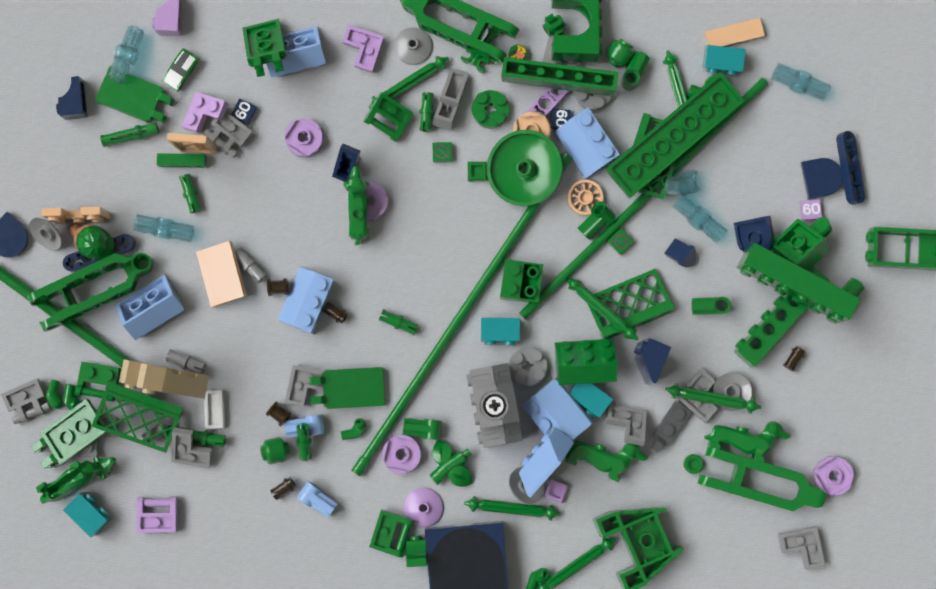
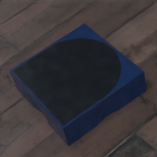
[425,521,509,589]

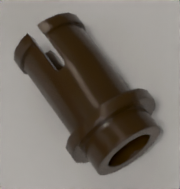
[322,302,348,324]
[783,346,806,372]
[270,477,296,500]

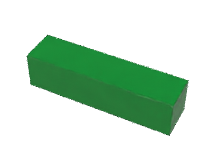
[157,153,207,168]

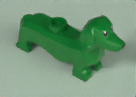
[343,166,369,245]
[704,421,791,462]
[565,441,648,482]
[36,456,116,504]

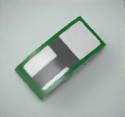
[161,48,200,91]

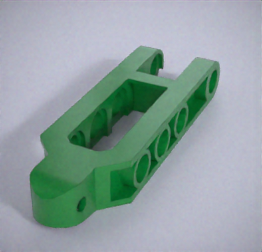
[400,0,519,64]
[27,253,153,332]
[697,446,826,511]

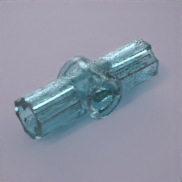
[107,25,144,83]
[771,63,831,101]
[672,194,727,243]
[133,214,194,242]

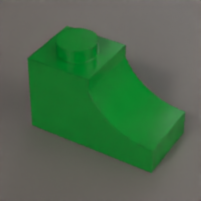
[406,535,427,567]

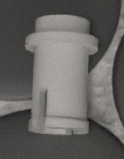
[141,423,166,443]

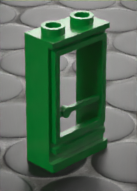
[865,227,936,271]

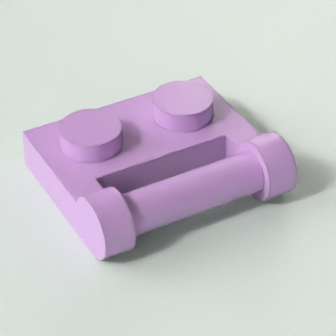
[137,497,178,533]

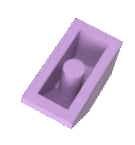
[152,0,183,36]

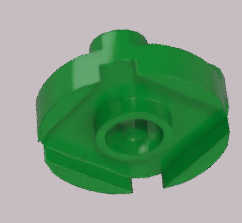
[471,90,509,129]

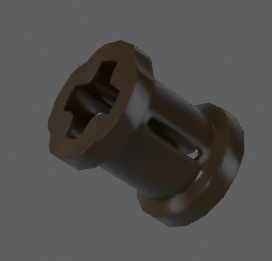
[267,278,288,296]
[266,401,292,427]

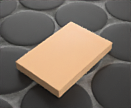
[167,133,217,154]
[196,241,247,307]

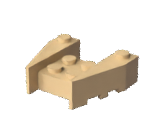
[119,359,209,399]

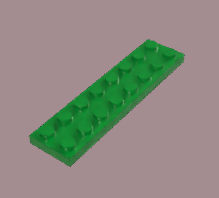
[605,72,745,199]

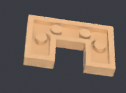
[41,207,110,224]

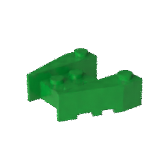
[593,507,684,589]

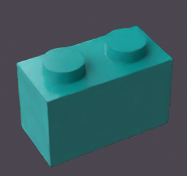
[702,45,746,75]
[481,318,520,346]
[569,383,613,419]
[63,492,112,538]

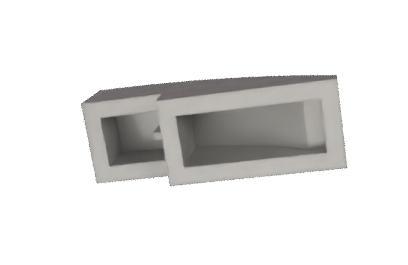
[432,68,469,131]

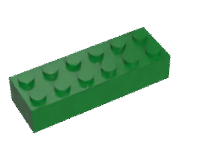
[736,243,860,324]

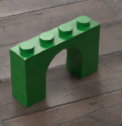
[551,0,603,62]

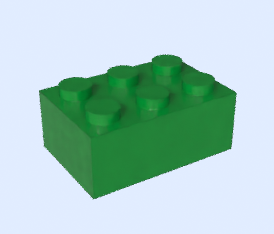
[555,339,617,385]

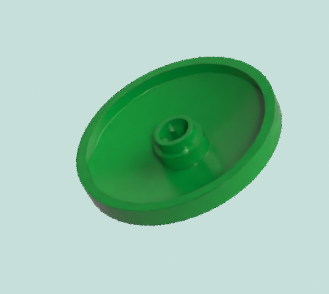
[487,130,563,207]

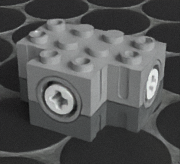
[466,363,523,448]

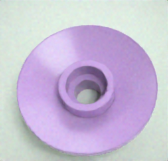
[404,488,443,527]

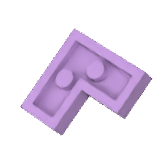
[342,24,384,73]
[182,92,229,134]

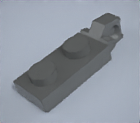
[650,401,691,453]

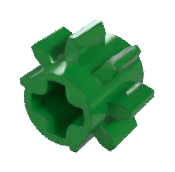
[542,13,566,37]

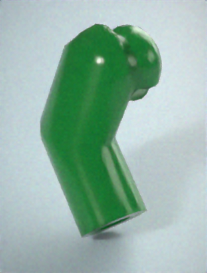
[63,384,80,410]
[341,418,366,440]

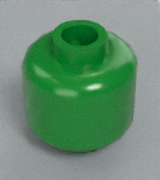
[606,39,634,68]
[260,437,290,464]

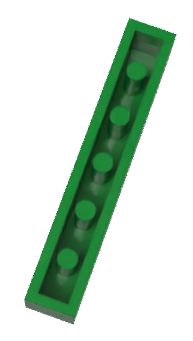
[501,57,619,97]

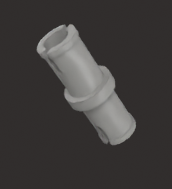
[235,248,267,284]
[166,349,206,374]

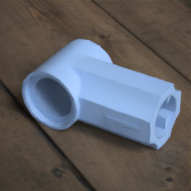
[285,414,325,438]
[297,481,338,518]

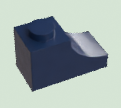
[56,76,88,120]
[332,143,361,182]

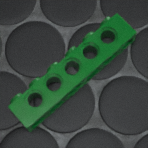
[734,266,831,367]

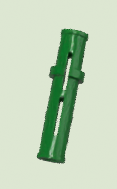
[100,122,160,147]
[166,425,226,447]

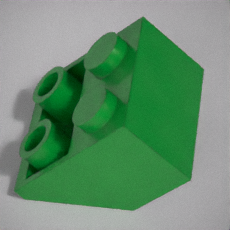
[500,259,544,303]

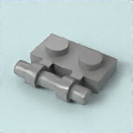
[204,112,253,158]
[1,379,51,424]

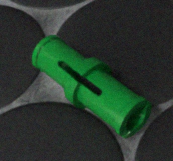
[419,92,434,132]
[179,174,202,214]
[379,309,419,335]
[296,423,312,461]

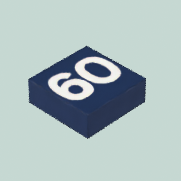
[231,98,257,124]
[551,109,571,129]

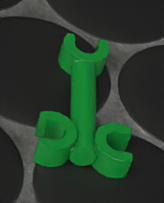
[461,29,500,73]

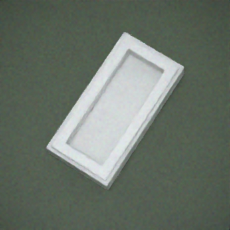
[204,390,225,429]

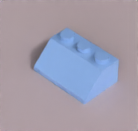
[266,26,326,78]
[554,108,620,179]
[278,267,335,334]
[116,274,185,340]
[521,377,593,440]
[519,427,574,498]

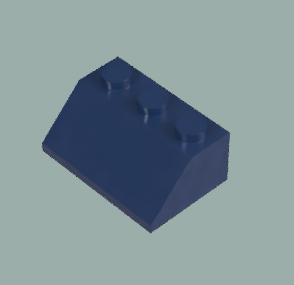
[633,338,671,385]

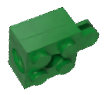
[772,217,833,271]

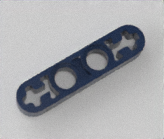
[836,131,865,205]
[62,234,136,272]

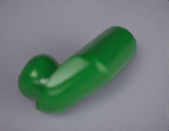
[46,380,62,409]
[526,568,550,589]

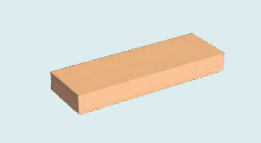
[705,18,765,47]

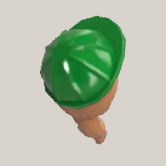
[68,224,114,259]

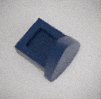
[664,238,697,267]

